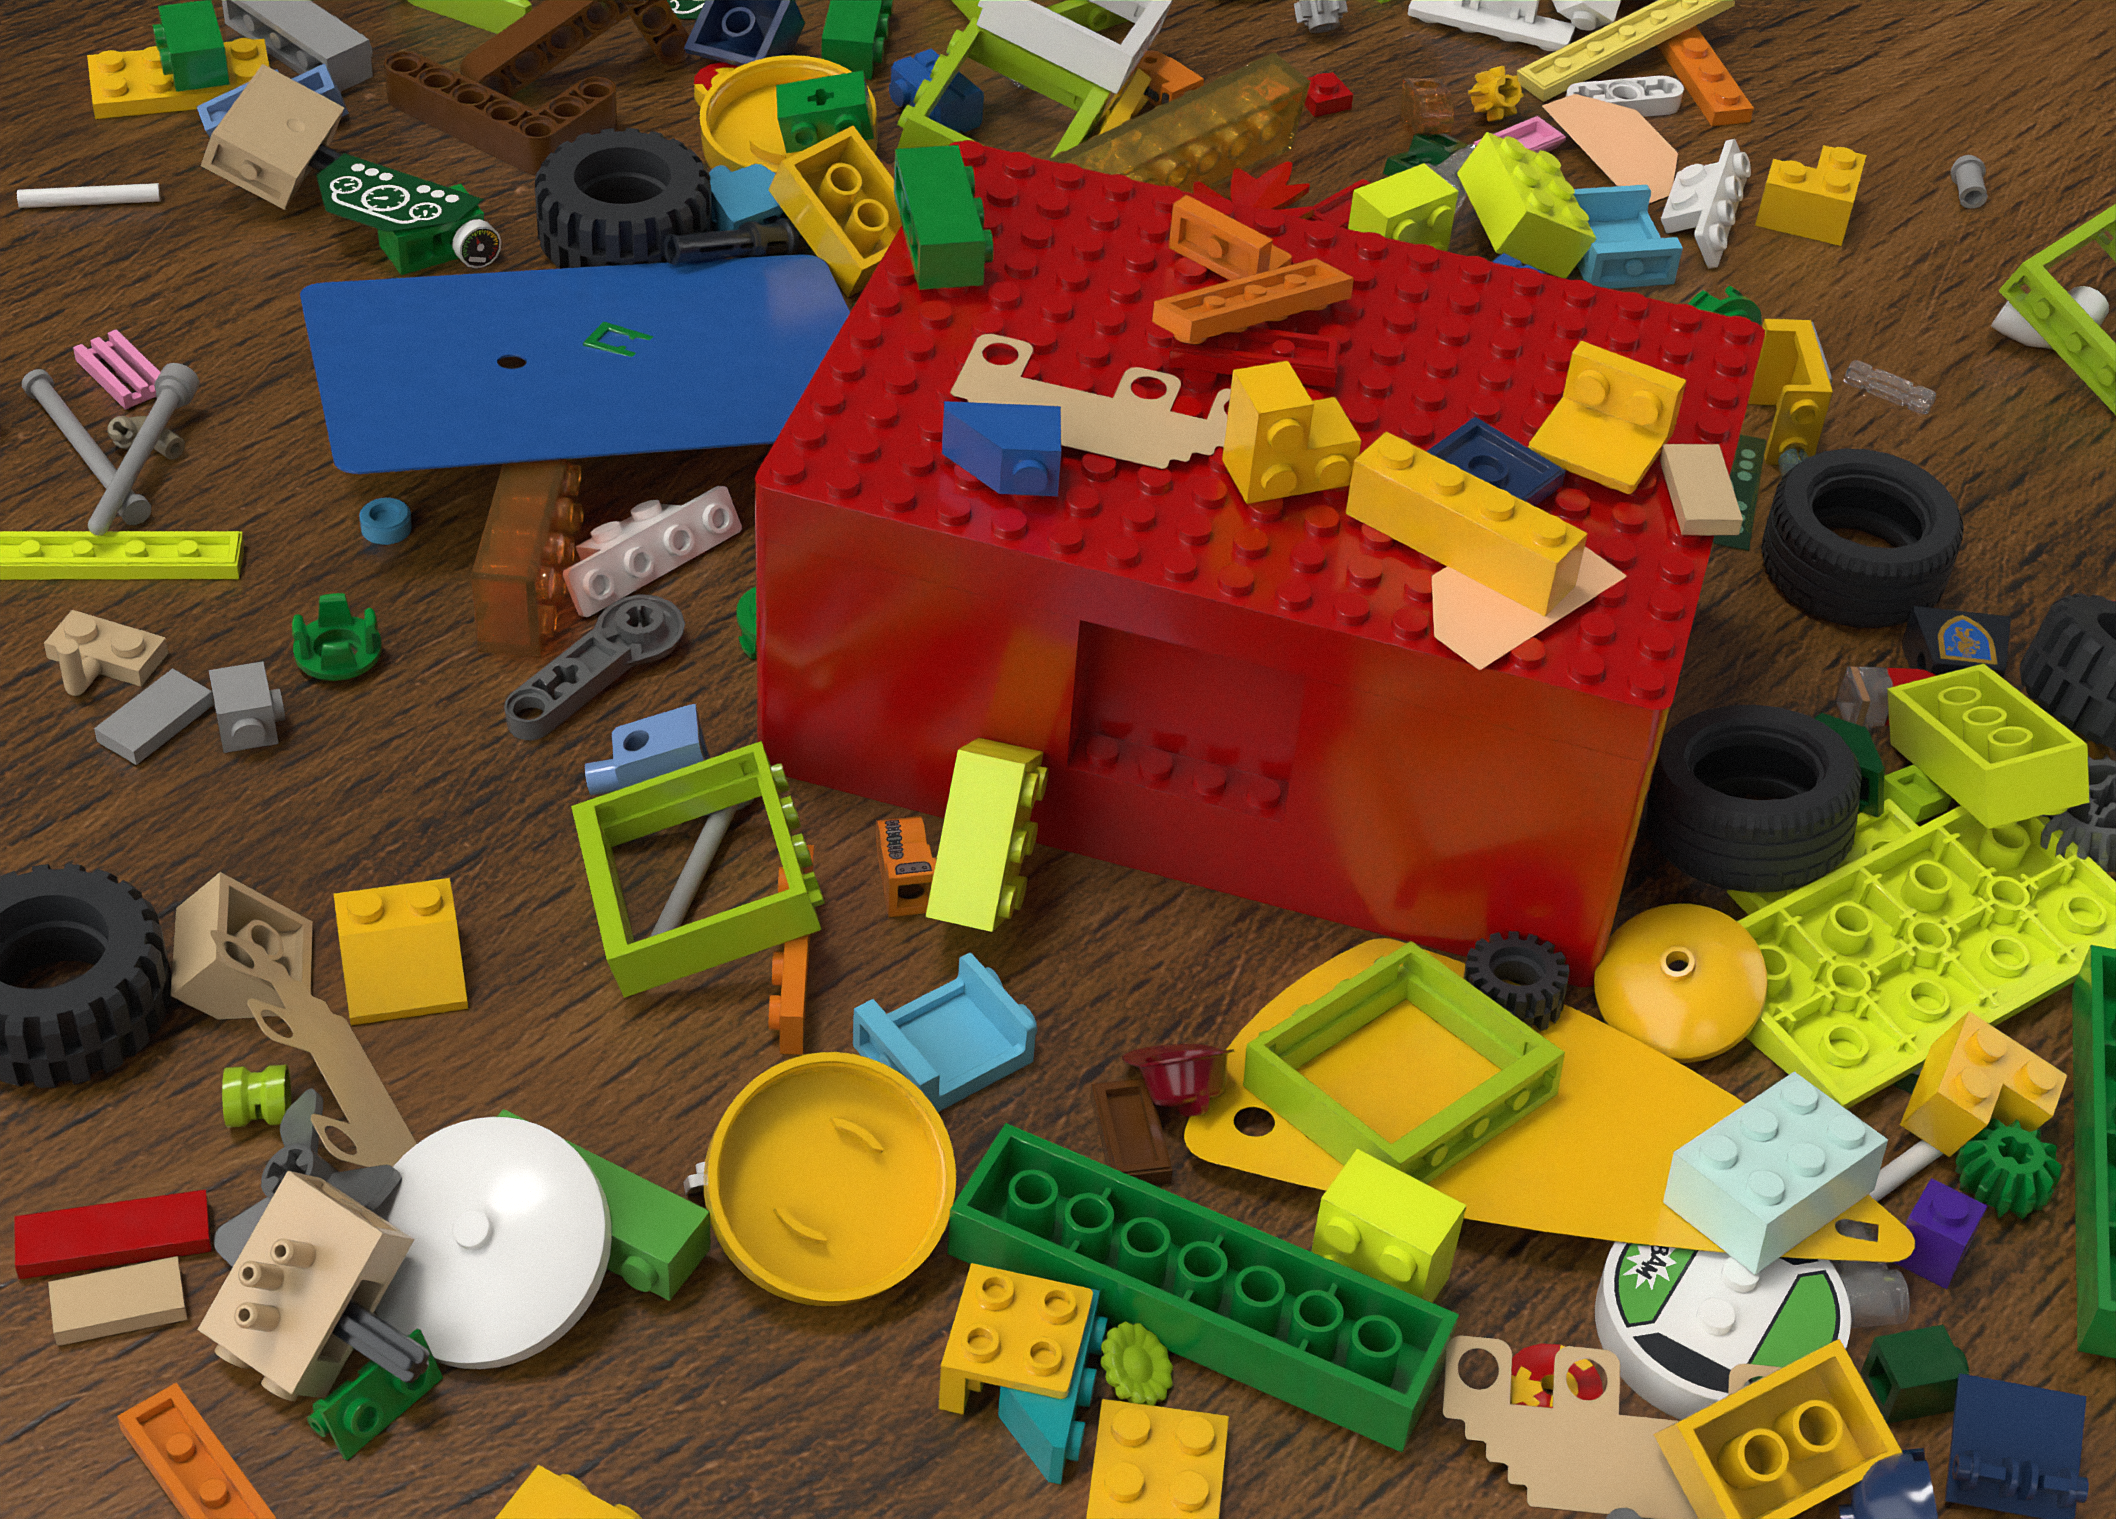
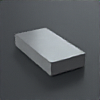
[94,668,214,765]

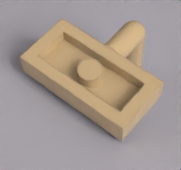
[44,610,168,696]

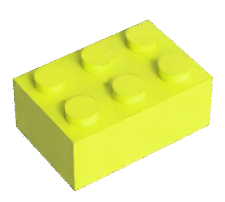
[1457,132,1597,279]
[926,738,1049,932]

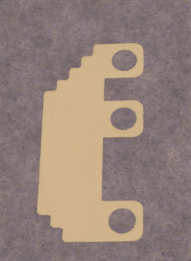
[950,334,1231,469]
[210,930,417,1167]
[1443,1336,1782,1519]

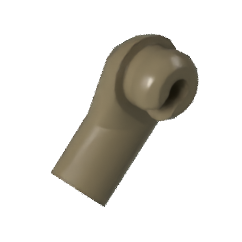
[107,416,185,460]

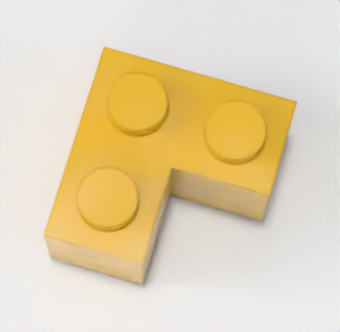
[1755,145,1866,246]
[1222,361,1361,504]
[1900,1011,2067,1157]

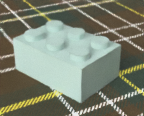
[1663,1071,1888,1275]

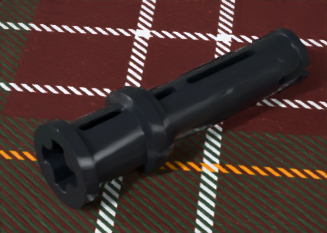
[663,218,799,265]

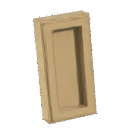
[1659,444,1743,535]
[48,1256,188,1346]

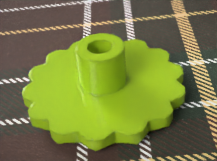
[1101,1321,1174,1406]

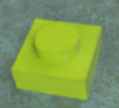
[1884,765,1952,823]

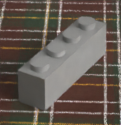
[222,0,373,92]

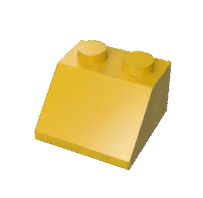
[333,878,468,1026]

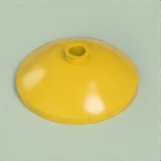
[1594,904,1768,1063]

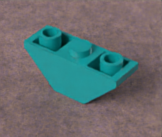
[998,1289,1108,1484]

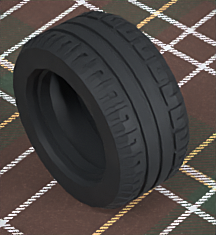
[1761,448,1964,628]
[1647,705,1862,893]

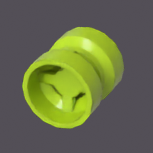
[222,1064,291,1127]

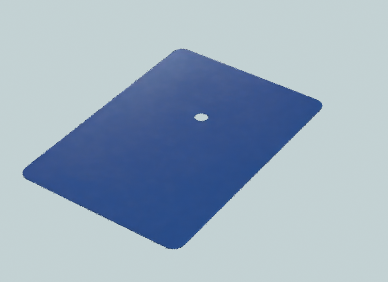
[300,254,850,474]

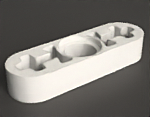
[1566,76,1684,117]

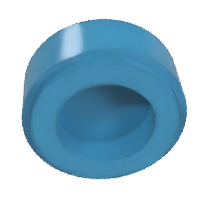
[359,498,412,545]

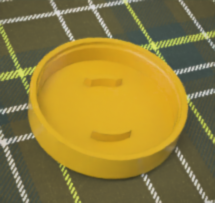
[700,55,878,174]
[703,1052,956,1306]

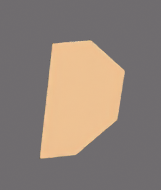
[1542,94,1678,204]
[1432,547,1627,670]

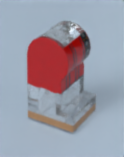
[1836,666,1936,733]

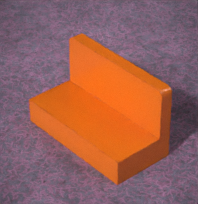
[1169,195,1292,281]

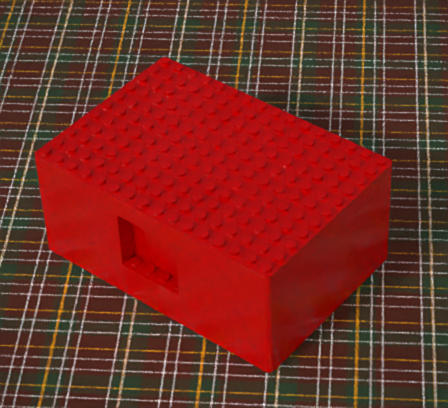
[755,140,1765,988]

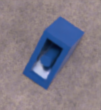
[942,401,1061,496]

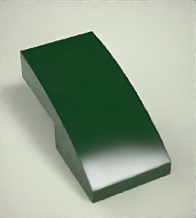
[1383,129,1470,178]

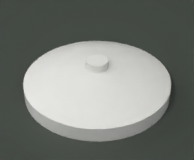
[372,1117,612,1369]

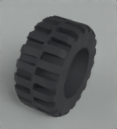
[535,128,712,269]
[2019,593,2116,752]
[0,864,172,1088]

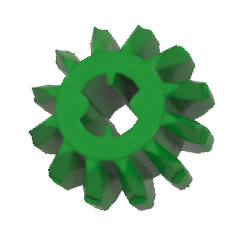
[1955,1117,2062,1220]

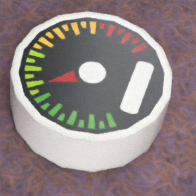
[453,219,502,268]

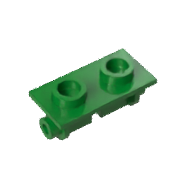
[307,1328,443,1460]

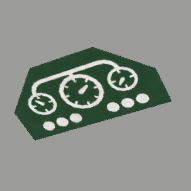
[316,153,484,232]

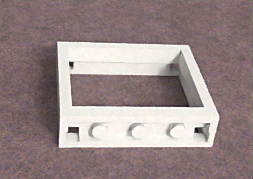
[976,0,1173,94]

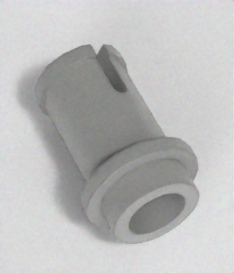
[1950,155,1988,209]

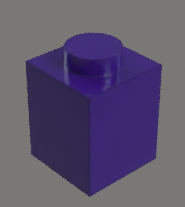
[1893,1178,1987,1289]

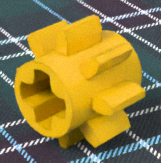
[1468,66,1524,122]

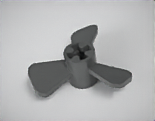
[214,1088,401,1267]

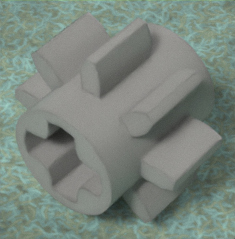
[1294,0,1348,33]

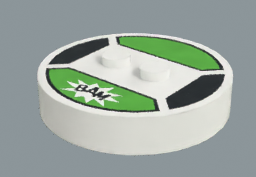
[1595,1241,1851,1420]

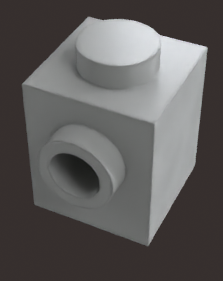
[209,661,285,753]

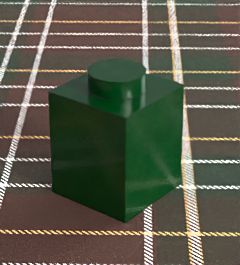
[1860,1324,1969,1424]

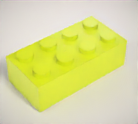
[1887,663,2089,829]

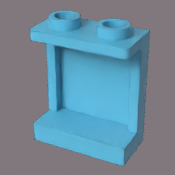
[1574,185,1683,289]
[853,953,1037,1112]

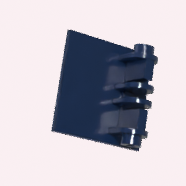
[1944,1373,2089,1519]

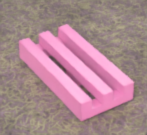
[73,330,160,410]

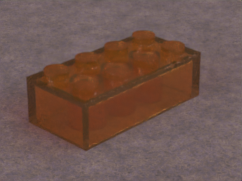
[471,458,583,658]

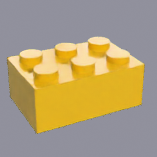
[768,126,902,297]
[1653,1339,1902,1519]

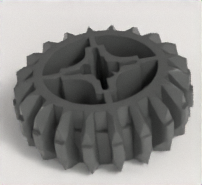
[2040,753,2116,873]

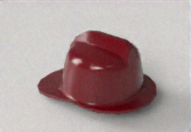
[1122,1044,1235,1117]

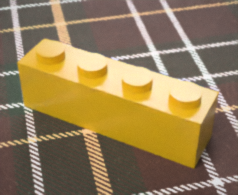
[1346,431,1588,617]

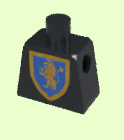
[1901,606,2011,678]

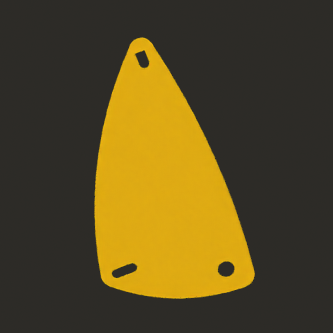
[1184,938,1915,1262]

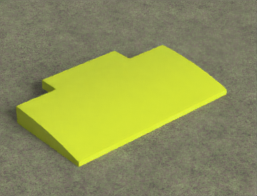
[1681,798,2116,1109]

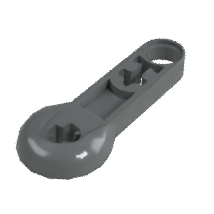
[504,594,685,740]

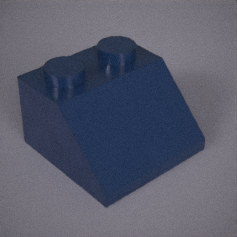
[684,0,805,66]

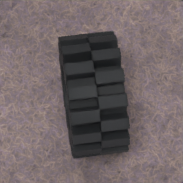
[1464,931,1570,1032]

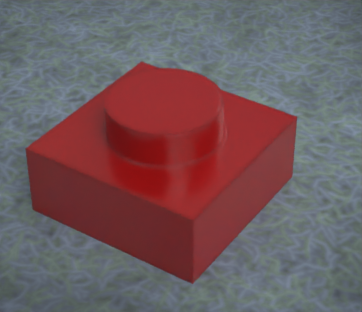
[1294,72,1354,117]

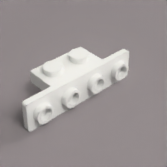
[1408,0,1575,51]
[1661,139,1751,269]
[563,486,742,617]

